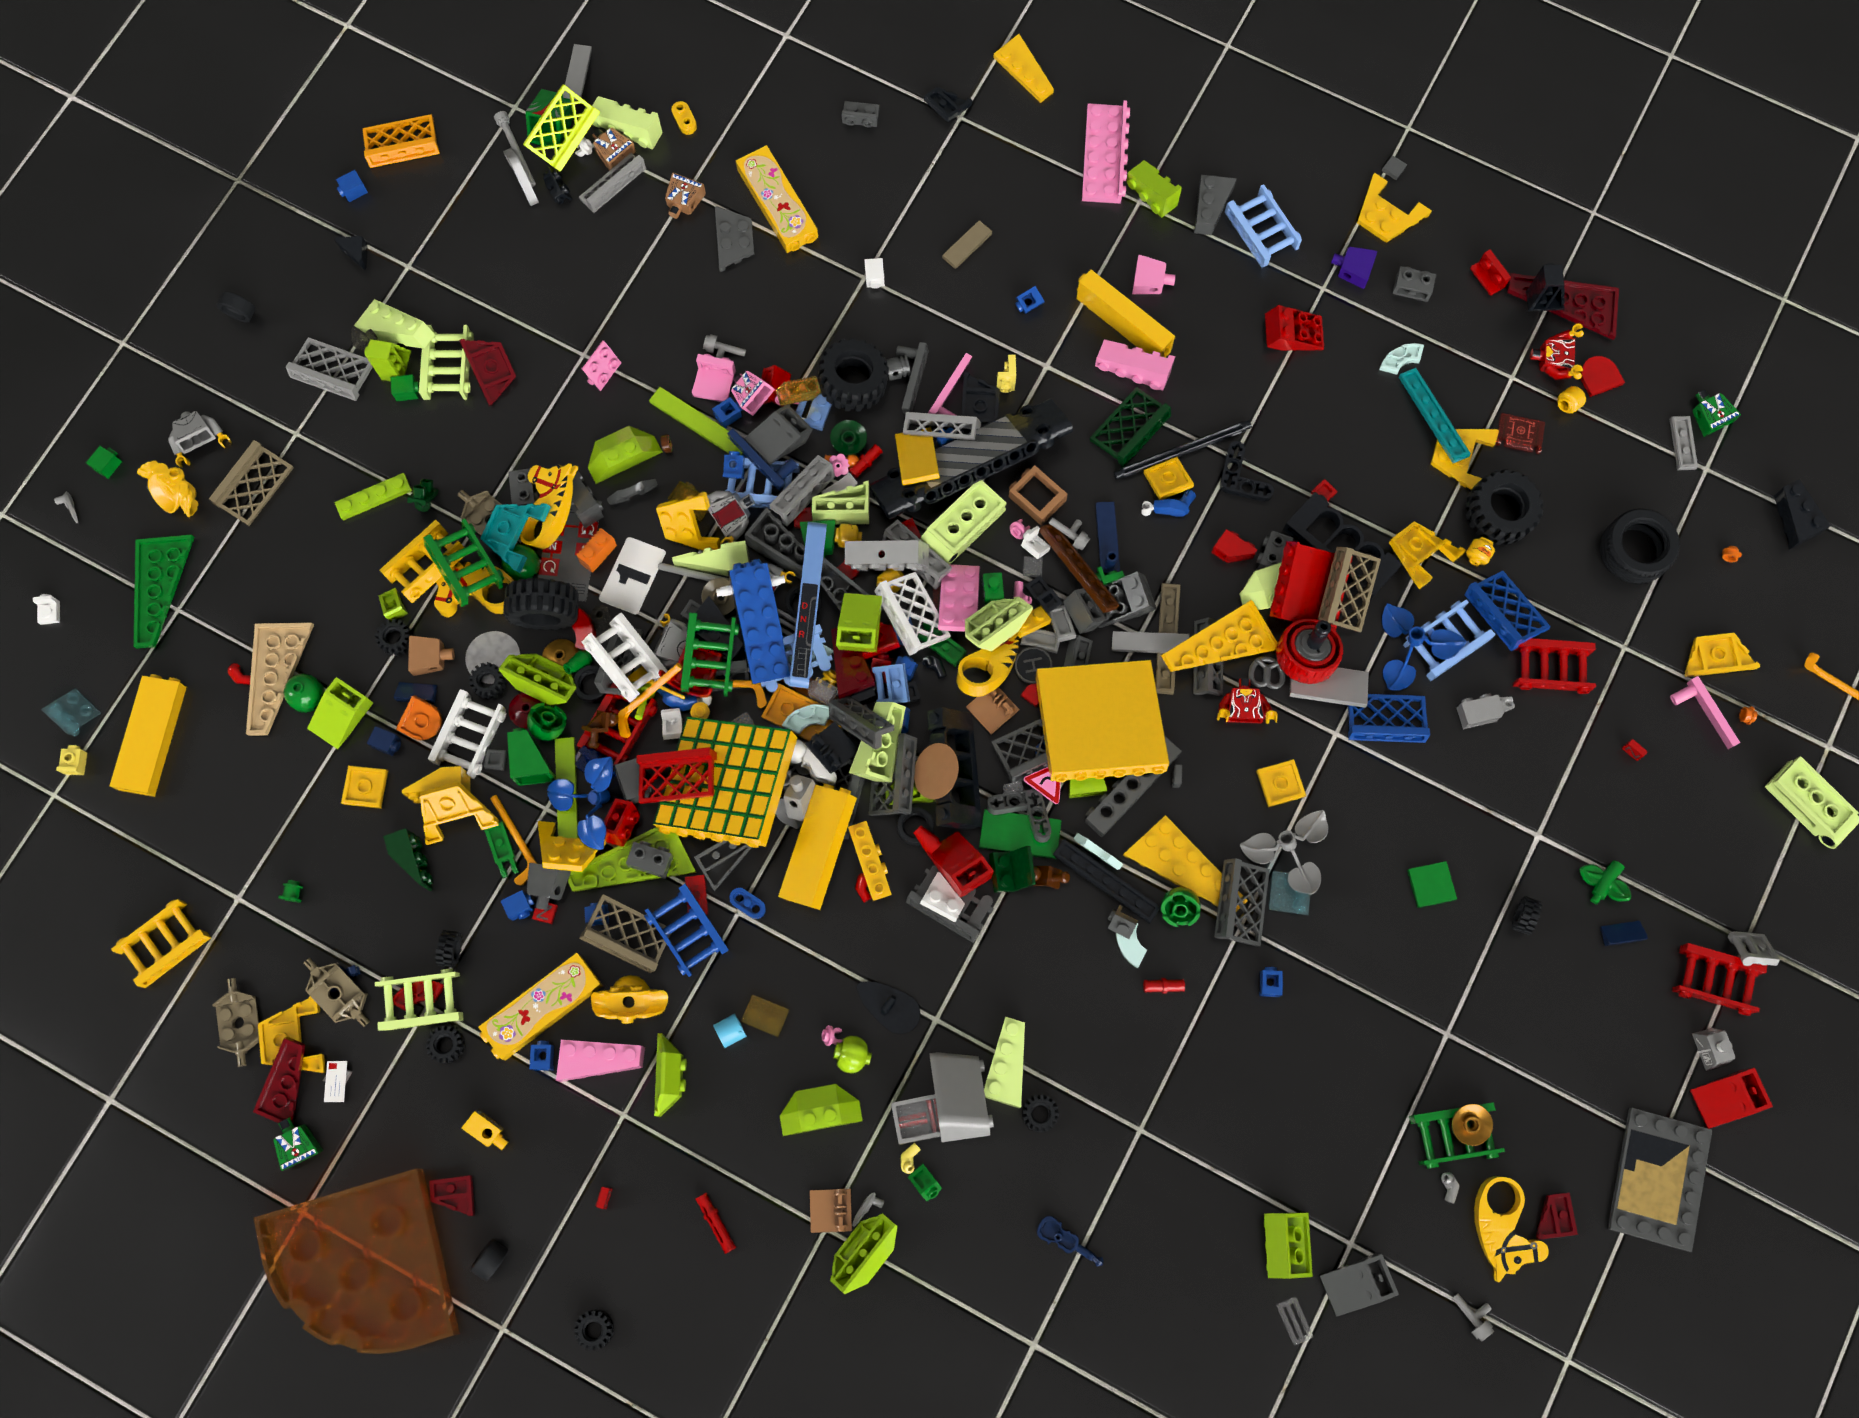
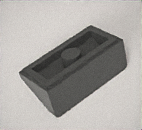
[1063,635,1093,667]

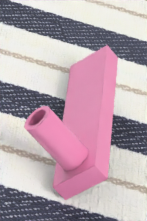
[928,353,972,416]
[1670,676,1740,749]

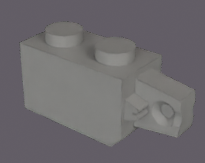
[1456,693,1515,729]

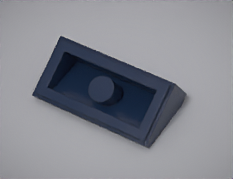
[394,682,437,704]
[1600,921,1648,946]

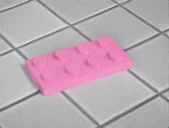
[938,564,980,632]

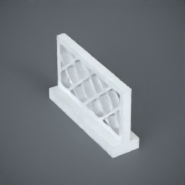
[874,572,951,656]

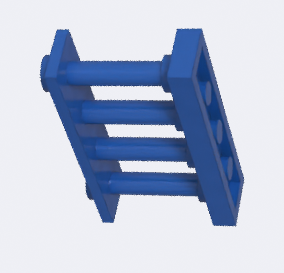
[644,884,729,977]

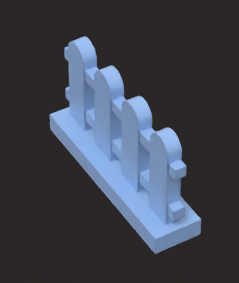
[760,624,833,692]

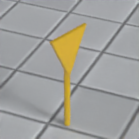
[628,666,685,699]

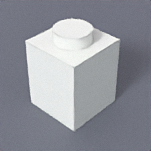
[865,258,885,288]

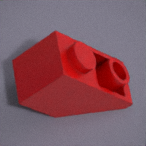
[1211,529,1258,563]

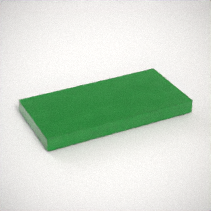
[979,809,1061,859]

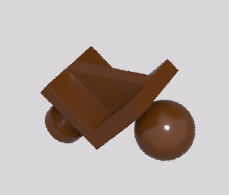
[582,710,619,749]
[1033,866,1070,889]

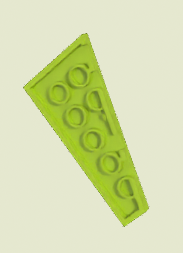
[568,827,697,892]

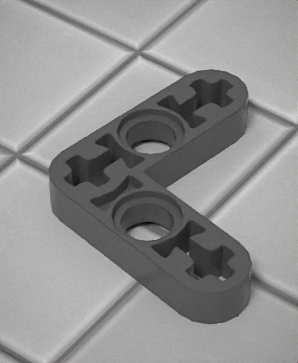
[987,789,1051,843]

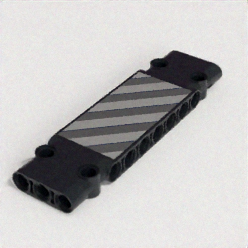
[869,398,1073,519]

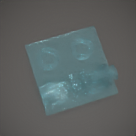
[42,689,101,736]
[1269,871,1310,915]

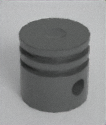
[886,355,911,381]

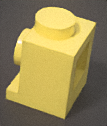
[56,745,87,775]

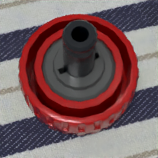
[1276,618,1344,684]

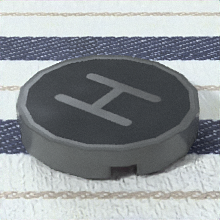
[1015,647,1052,685]

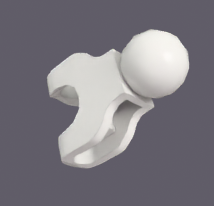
[790,740,837,785]

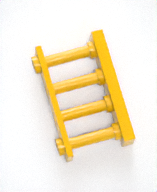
[379,520,464,603]
[111,899,211,988]

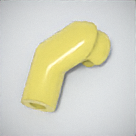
[901,1142,921,1174]

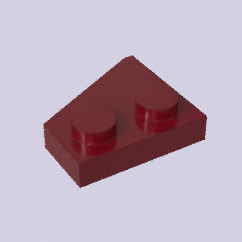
[429,1175,475,1216]
[1536,1192,1578,1240]

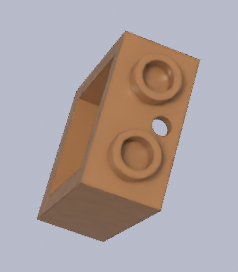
[1009,465,1068,526]

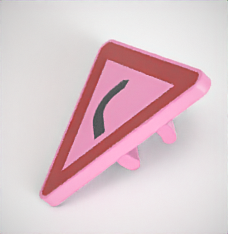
[1023,767,1061,804]

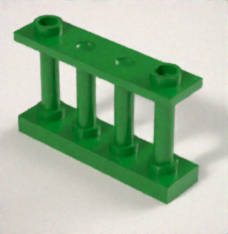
[423,518,504,607]
[681,613,739,697]
[1409,1102,1505,1169]

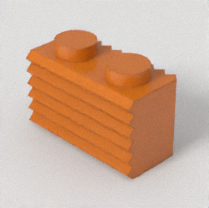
[577,528,617,573]

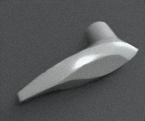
[54,491,78,523]
[852,1192,884,1227]

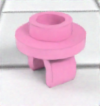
[1010,519,1030,539]
[822,1025,842,1046]

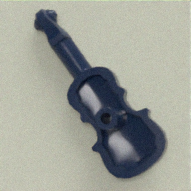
[1037,1216,1104,1267]

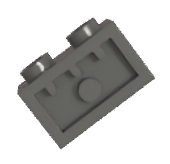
[842,101,880,127]

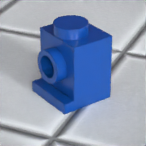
[1015,286,1045,314]
[712,397,743,429]
[723,451,745,479]
[895,656,918,682]
[584,903,609,926]
[1259,967,1283,997]
[529,1041,554,1071]

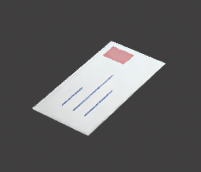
[324,1061,347,1102]

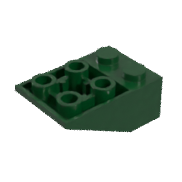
[383,828,433,891]

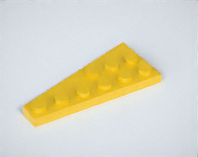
[1161,600,1278,672]
[1123,815,1248,912]

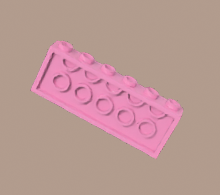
[1082,100,1130,204]

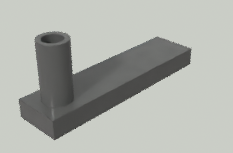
[896,342,929,416]

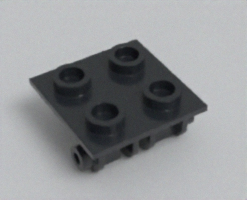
[805,722,858,774]

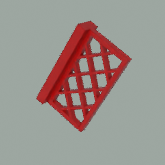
[637,747,717,804]

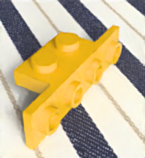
[848,821,892,901]

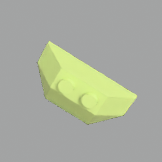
[1239,562,1282,610]
[965,597,1033,651]

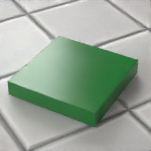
[1407,861,1457,908]

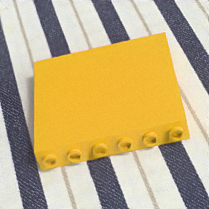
[1035,660,1169,782]

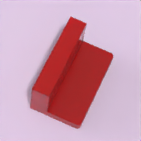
[761,365,791,407]

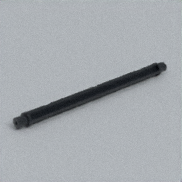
[1113,420,1252,480]

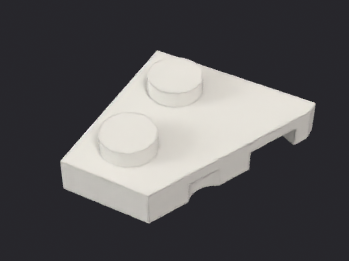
[920,872,965,922]

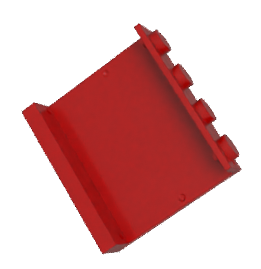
[1270,541,1353,631]

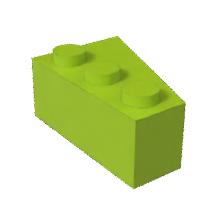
[365,339,412,381]

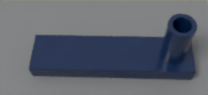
[727,428,798,491]
[1095,502,1120,575]

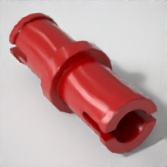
[849,444,883,478]
[1143,978,1185,994]

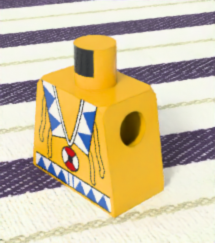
[462,1109,510,1150]

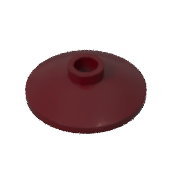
[508,692,547,729]

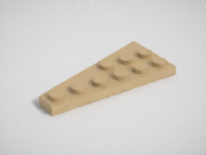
[246,623,314,736]

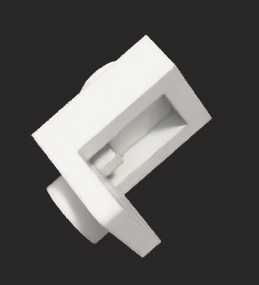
[1021,526,1051,559]
[661,708,683,740]

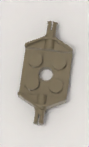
[457,490,522,544]
[303,958,370,1027]
[212,978,259,1067]

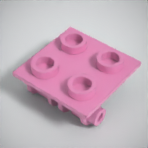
[582,341,621,391]

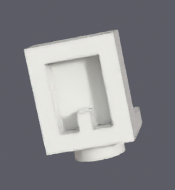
[33,594,60,625]

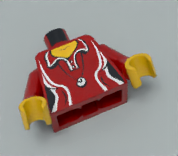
[1530,323,1584,380]
[1217,678,1278,724]

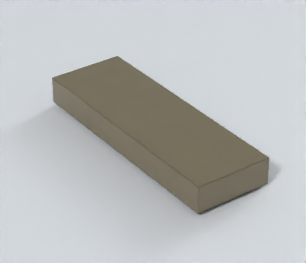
[942,220,992,269]

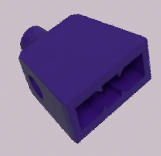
[1331,247,1377,289]

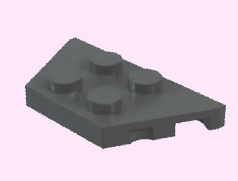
[715,206,754,272]

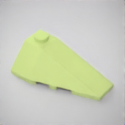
[672,541,750,576]

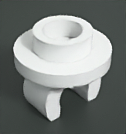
[575,137,593,157]

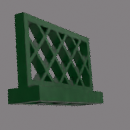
[1090,387,1171,467]

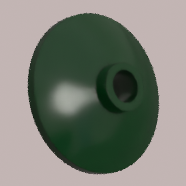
[830,420,867,455]

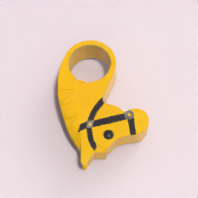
[1474,1176,1549,1283]

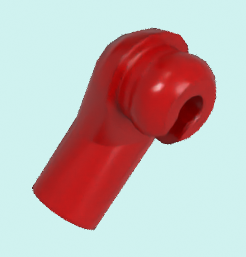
[228,663,251,685]
[855,873,872,903]

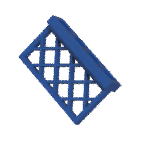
[1464,571,1551,651]
[1348,694,1430,743]

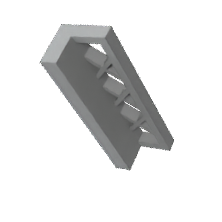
[579,153,646,213]
[903,412,981,440]
[769,455,835,526]
[882,519,952,590]

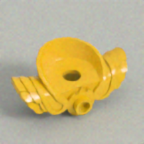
[137,461,198,517]
[591,975,668,1024]

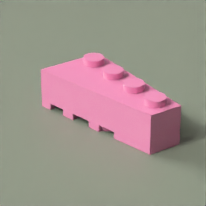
[1095,339,1175,391]
[556,1040,645,1082]

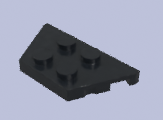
[960,371,1000,434]

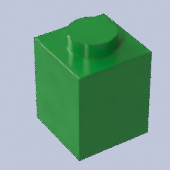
[390,374,419,401]
[86,446,122,479]

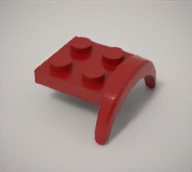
[658,645,723,698]

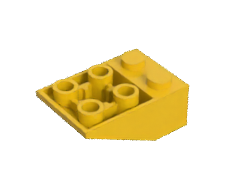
[402,766,470,803]

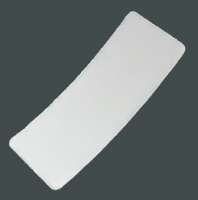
[821,473,857,494]

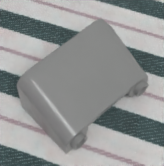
[929,1052,994,1142]

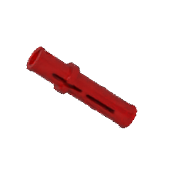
[695,1192,736,1254]

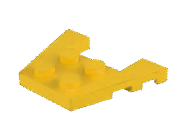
[1357,173,1432,243]
[1430,429,1499,490]
[656,492,721,551]
[1389,521,1466,589]
[420,781,499,845]
[538,821,606,872]
[258,996,326,1073]

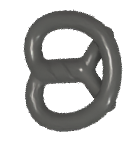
[1248,656,1285,689]

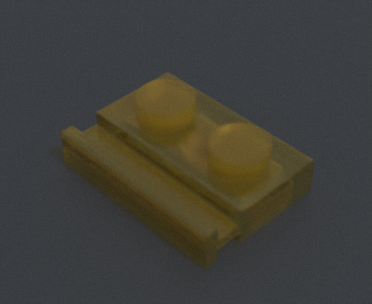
[741,995,790,1037]

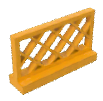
[362,114,440,168]

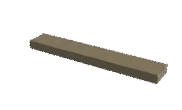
[1155,583,1181,695]

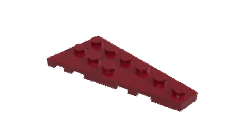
[1507,273,1619,340]

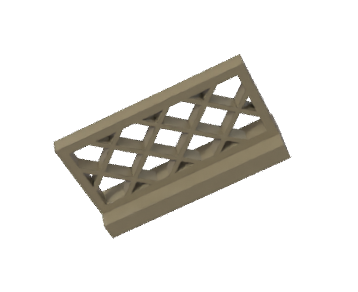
[209,440,294,526]
[1317,547,1381,632]
[579,894,671,973]

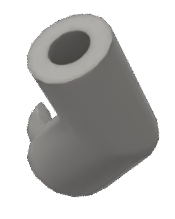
[1441,1172,1459,1204]

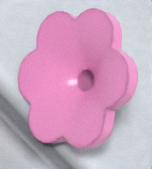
[829,454,850,477]

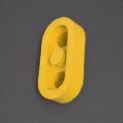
[672,101,697,135]

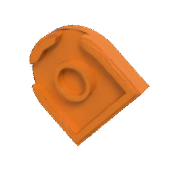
[396,695,442,740]

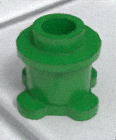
[278,880,303,903]

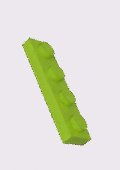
[334,473,412,520]

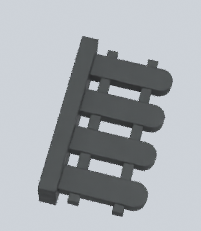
[906,865,994,943]

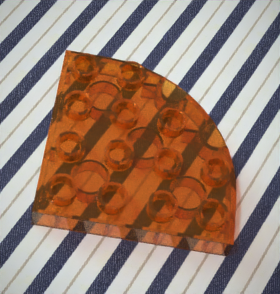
[253,1168,460,1354]

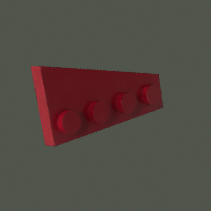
[831,627,875,699]
[253,1037,305,1123]

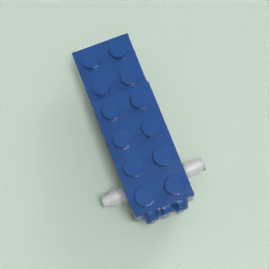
[716,559,790,684]

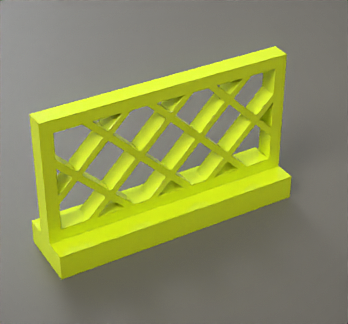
[523,84,600,172]

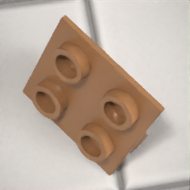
[966,687,1020,735]
[810,1189,852,1233]

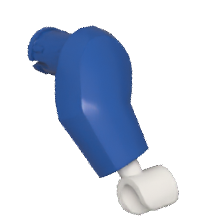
[1141,490,1196,517]
[657,683,712,711]

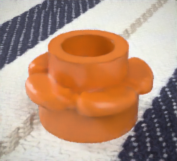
[1722,546,1742,563]
[1739,706,1757,725]

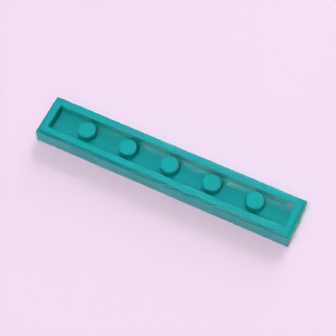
[1399,368,1471,463]

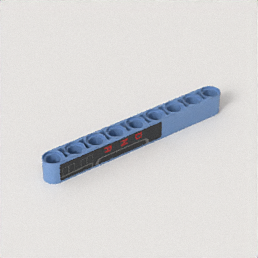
[789,522,827,689]

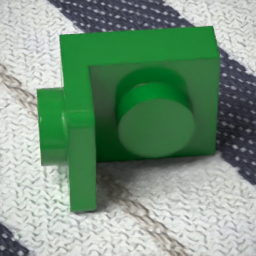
[1095,566,1125,586]
[908,1164,942,1201]

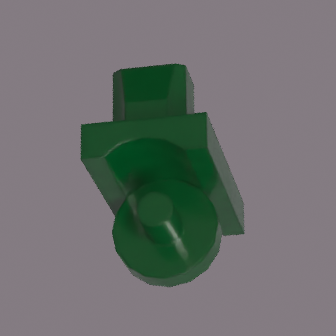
[407,479,438,512]

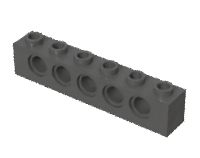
[1085,736,1182,837]

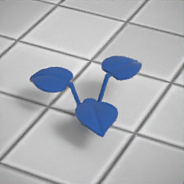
[1382,604,1466,690]
[547,757,613,850]

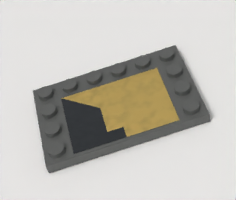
[1607,1108,1712,1252]

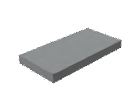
[1289,667,1369,708]

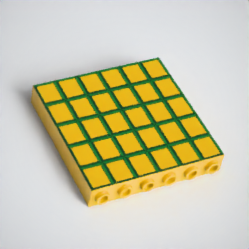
[653,717,798,848]

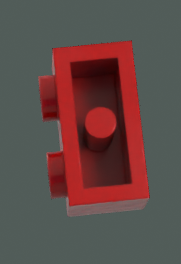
[604,798,640,847]

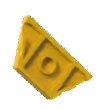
[1684,633,1760,677]

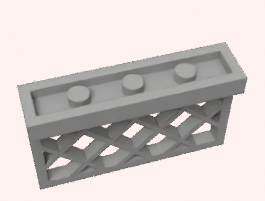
[286,337,373,401]

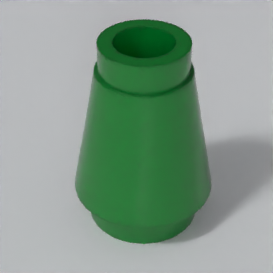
[563,650,592,674]

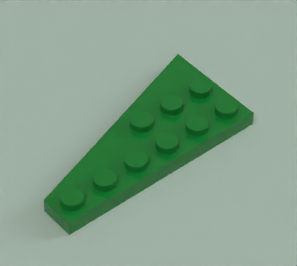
[133,535,195,649]

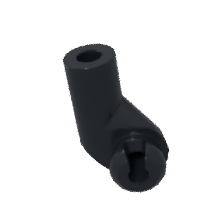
[922,656,947,679]

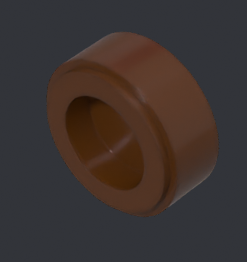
[660,434,673,454]

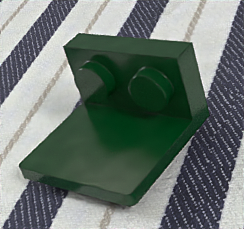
[989,846,1036,893]

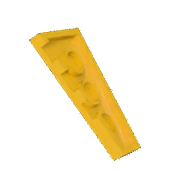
[993,34,1054,103]

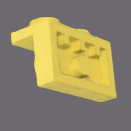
[996,355,1016,393]

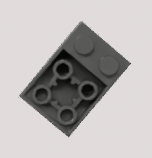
[744,404,813,465]
[1098,571,1157,628]
[1320,1253,1399,1317]

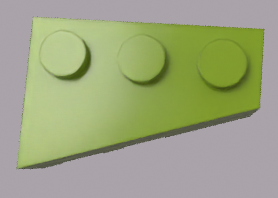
[1126,160,1182,218]

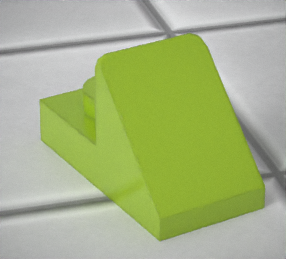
[378,588,408,622]

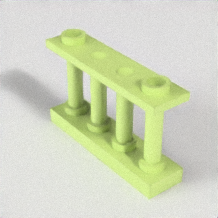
[419,325,474,400]
[375,969,463,1031]

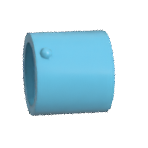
[713,1013,747,1048]

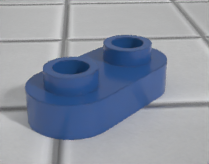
[729,888,766,919]

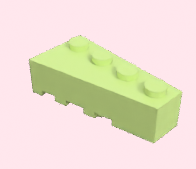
[592,96,663,150]
[353,299,435,349]
[849,702,906,782]
[984,1017,1025,1108]

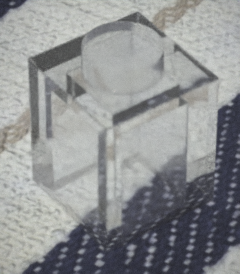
[807,677,838,706]

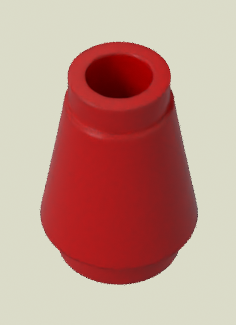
[913,825,942,854]

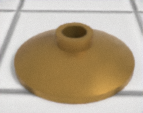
[542,639,579,666]
[1452,1104,1493,1146]

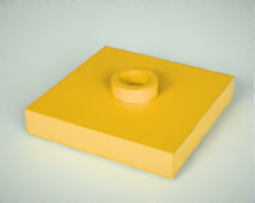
[1144,457,1194,500]
[1256,759,1306,807]
[341,765,388,808]

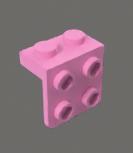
[692,354,736,402]

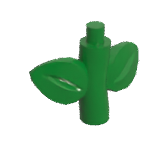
[1579,860,1631,904]

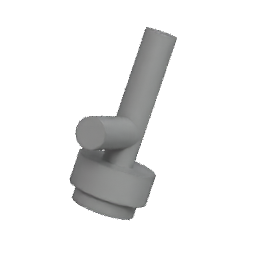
[703,334,746,358]
[1049,518,1090,551]
[1452,1293,1494,1342]

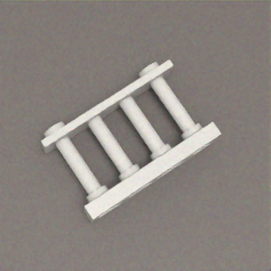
[582,612,668,702]
[428,689,506,779]

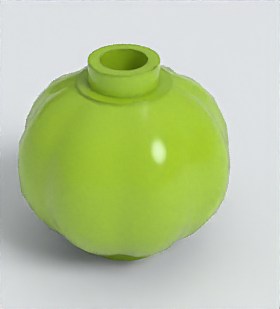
[833,1036,872,1073]

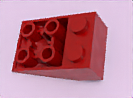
[1265,305,1324,351]
[926,831,994,898]
[1690,1068,1773,1129]

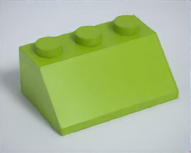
[1264,1213,1313,1279]

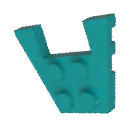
[480,503,551,573]

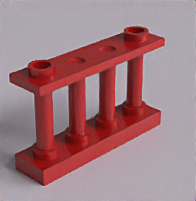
[1513,638,1596,694]
[577,682,658,766]
[1672,943,1768,1016]

